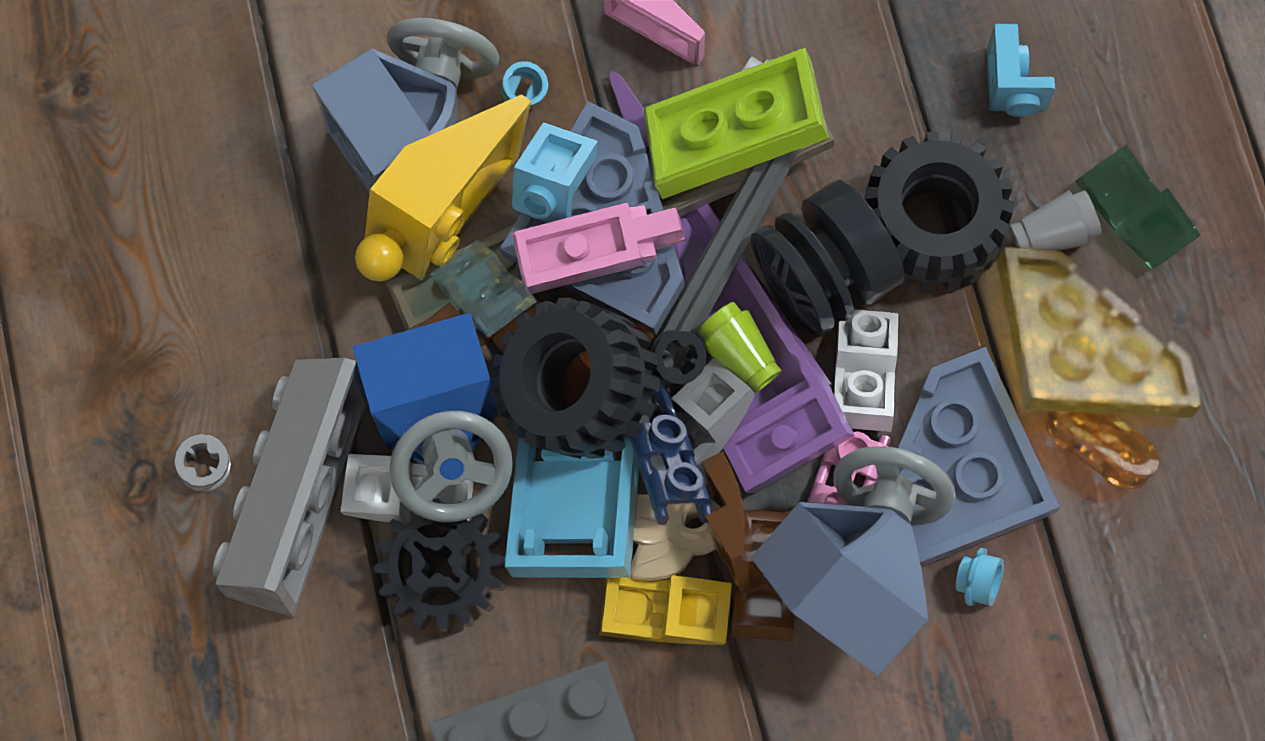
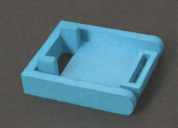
[505,435,639,578]

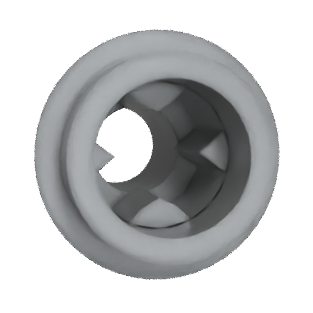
[1010,190,1102,258]

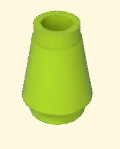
[697,302,782,393]

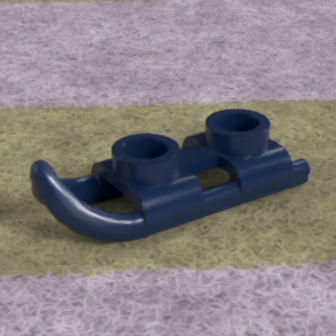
[629,374,713,525]

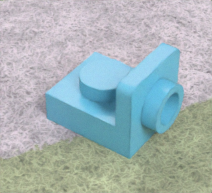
[987,24,1055,117]
[512,122,598,223]

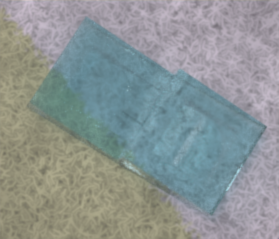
[430,240,537,338]

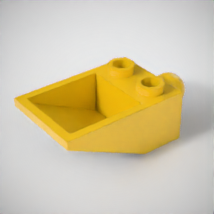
[355,95,531,281]

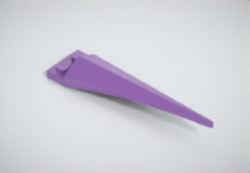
[609,71,855,494]

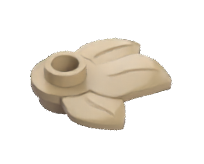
[630,495,721,581]

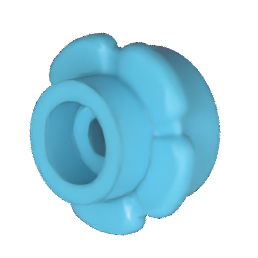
[956,548,1004,606]

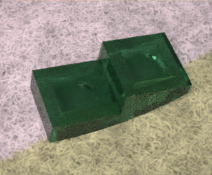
[1075,145,1201,269]

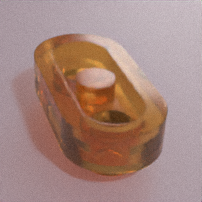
[1045,393,1160,490]

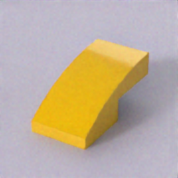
[599,575,732,645]

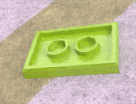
[643,48,829,199]

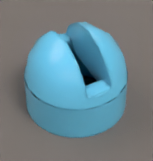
[500,62,548,110]

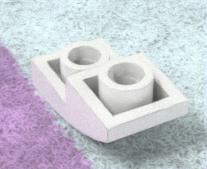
[833,310,898,432]

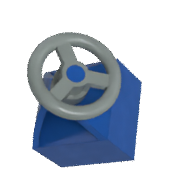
[352,313,513,522]

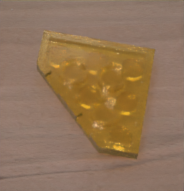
[997,247,1202,418]

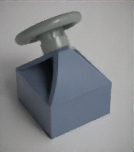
[312,18,499,193]
[751,446,955,676]

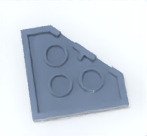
[500,101,685,335]
[898,347,1060,567]

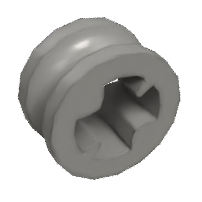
[175,434,231,492]

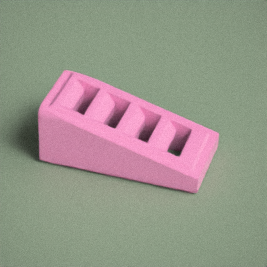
[603,0,705,65]

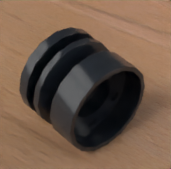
[751,180,905,337]

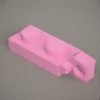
[512,202,685,295]

